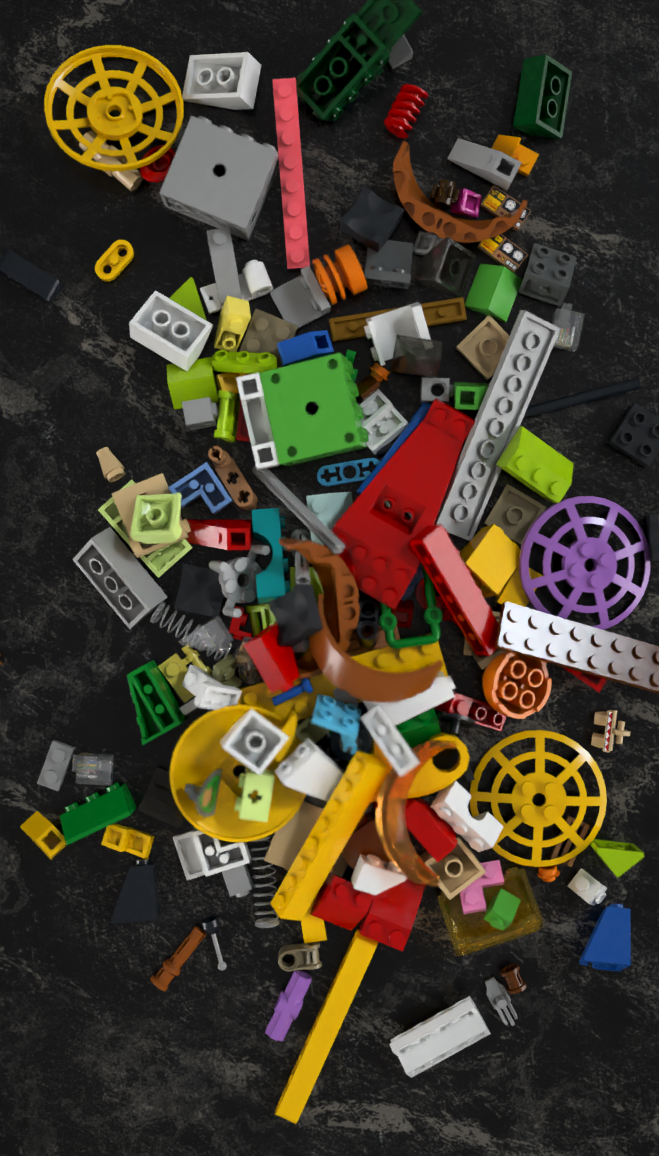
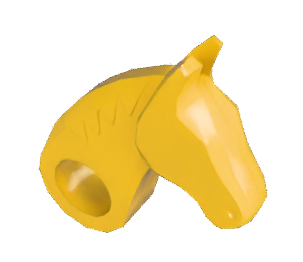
[370,732,470,803]

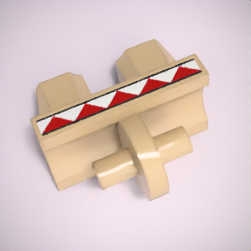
[591,709,631,752]

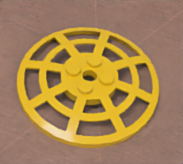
[44,45,184,171]
[469,730,607,867]

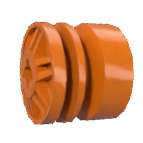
[312,244,368,305]

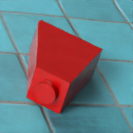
[244,622,300,693]

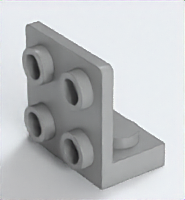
[270,266,331,329]

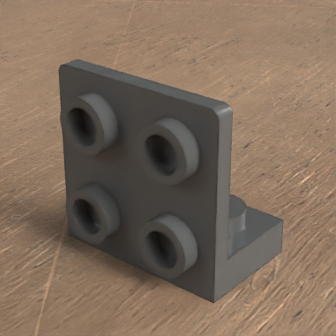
[364,240,414,289]
[518,243,577,307]

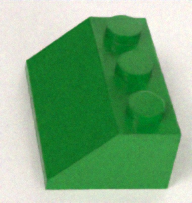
[60,782,137,845]

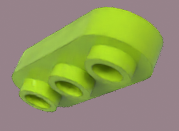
[211,350,278,374]

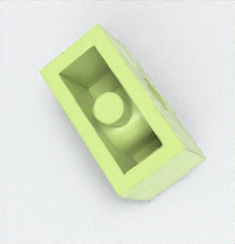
[235,767,274,822]

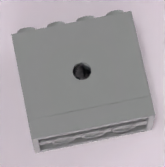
[159,116,279,241]

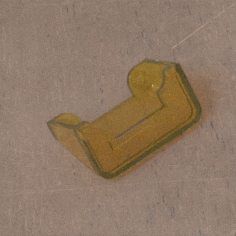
[437,867,543,956]

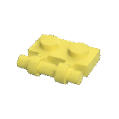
[158,644,212,703]

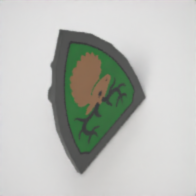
[184,768,222,817]

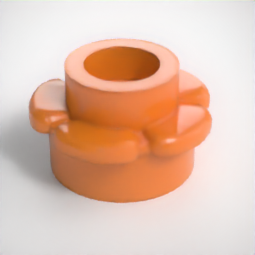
[369,362,390,382]
[537,865,560,882]

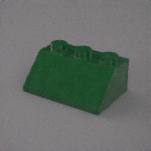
[513,54,572,139]

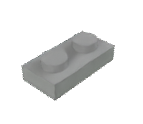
[37,740,75,791]

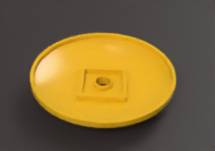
[170,704,306,842]

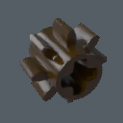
[430,180,460,208]

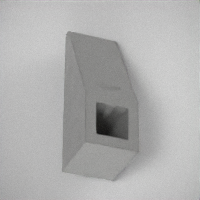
[447,138,522,191]

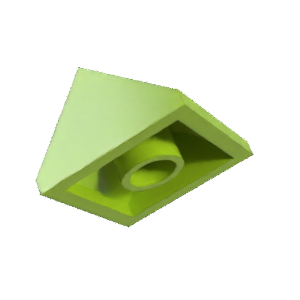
[167,357,219,410]
[589,839,644,878]

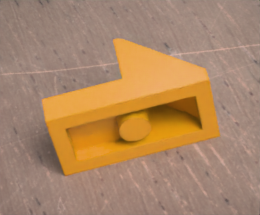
[491,135,539,177]

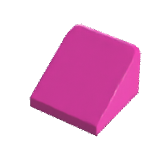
[451,188,482,218]

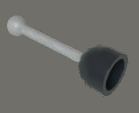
[200,915,227,971]

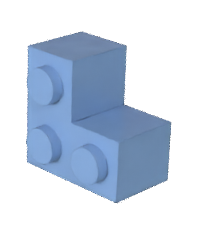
[168,462,234,514]

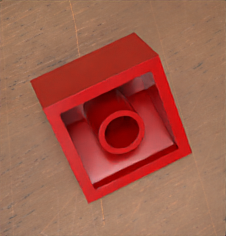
[310,872,374,931]

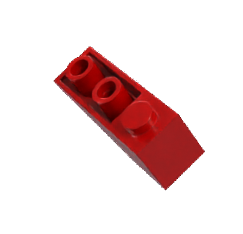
[186,520,253,550]
[434,690,507,731]

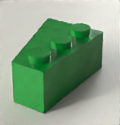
[127,660,188,746]

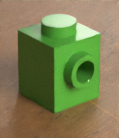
[483,888,521,930]

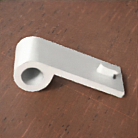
[200,260,273,314]

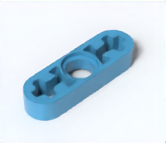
[317,458,380,487]

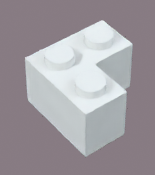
[192,828,251,877]

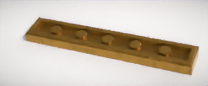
[329,297,467,342]

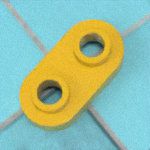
[95,240,134,281]

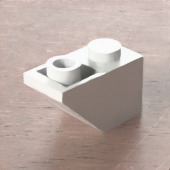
[351,854,407,895]

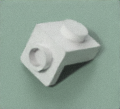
[568,868,607,906]

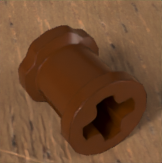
[499,963,527,995]

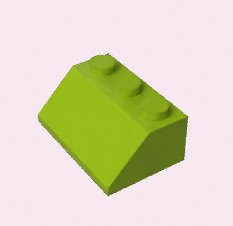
[496,426,574,503]

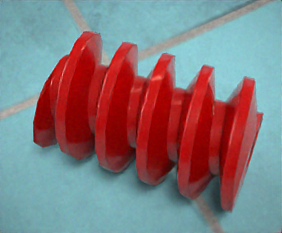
[384,84,428,139]

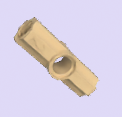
[79,131,143,191]

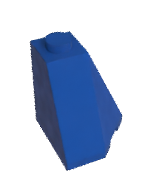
[579,904,631,972]

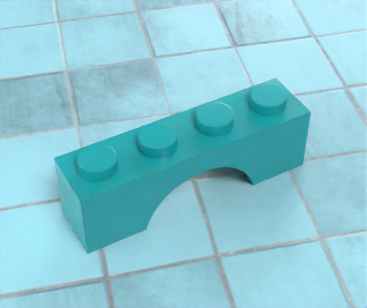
[252,508,290,604]

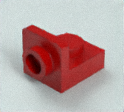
[229,605,252,641]

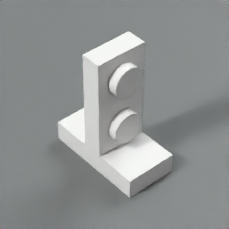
[182,665,242,710]

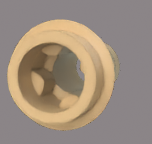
[96,447,125,482]

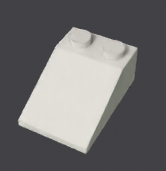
[182,52,261,110]

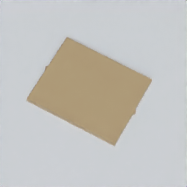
[264,801,348,877]

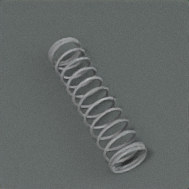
[150,601,240,670]
[250,833,280,928]

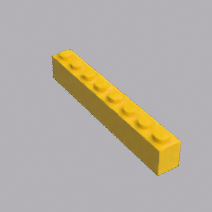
[270,751,389,921]

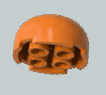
[482,651,552,719]

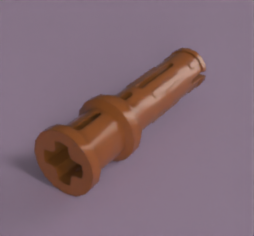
[150,926,207,991]

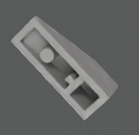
[207,227,242,306]

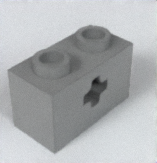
[182,397,219,430]

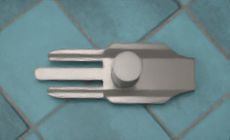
[484,976,518,1026]

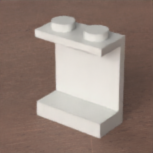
[364,302,433,366]

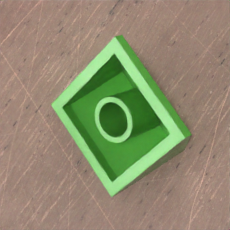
[465,264,522,323]

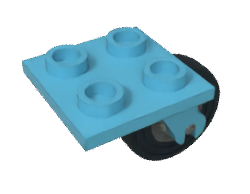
[311,693,372,761]

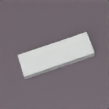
[360,704,420,777]

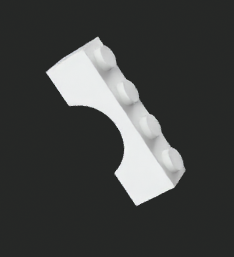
[236,373,279,471]

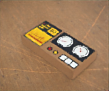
[480,186,531,231]
[478,234,528,273]

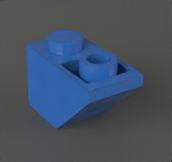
[276,330,334,366]

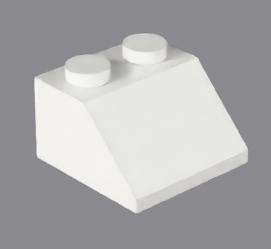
[220,708,289,775]

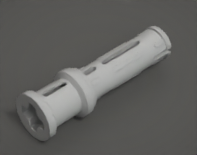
[290,529,311,585]

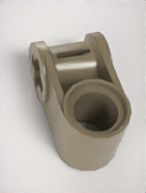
[278,942,322,972]

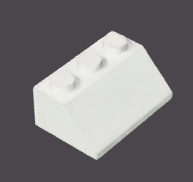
[129,290,213,371]

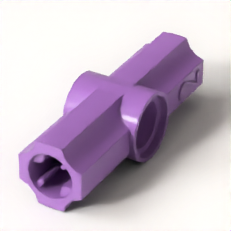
[265,970,312,1041]

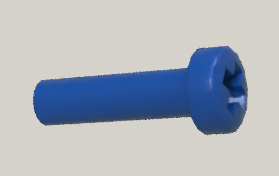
[272,678,313,706]

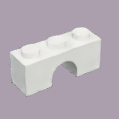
[430,781,503,852]

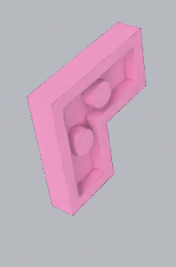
[459,860,504,914]

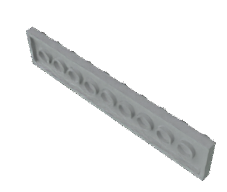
[434,310,560,541]

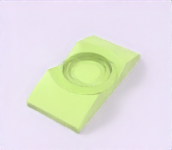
[98,480,193,578]

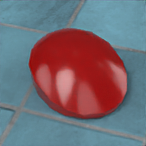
[139,145,176,183]

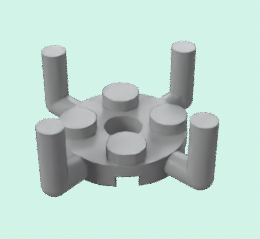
[209,545,270,618]

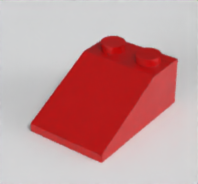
[359,873,427,952]

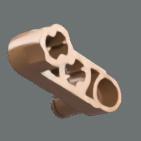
[208,446,258,512]

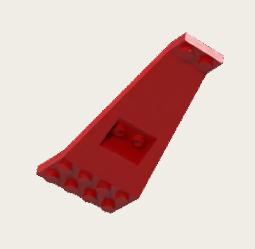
[324,398,475,610]

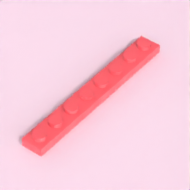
[272,78,310,269]

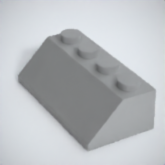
[72,527,167,629]

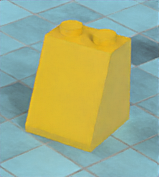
[459,524,521,598]

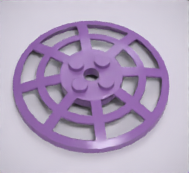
[519,496,651,630]

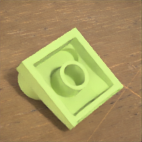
[130,492,182,544]

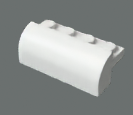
[389,996,491,1078]

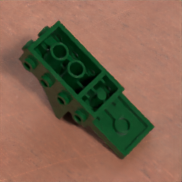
[296,0,423,121]

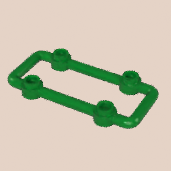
[378,563,443,649]

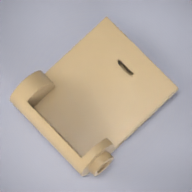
[111,473,191,558]

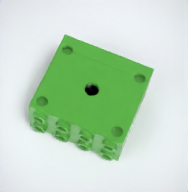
[259,353,369,466]

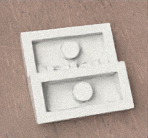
[359,389,409,455]

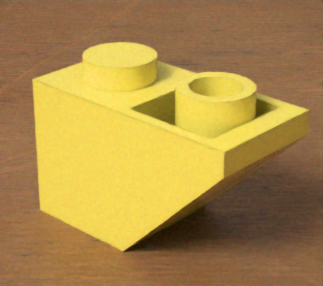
[214,296,251,352]

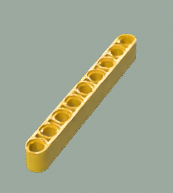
[275,929,378,1124]

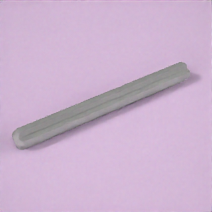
[252,464,345,554]

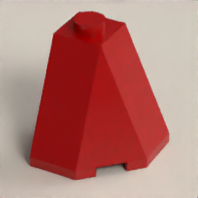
[390,797,458,863]

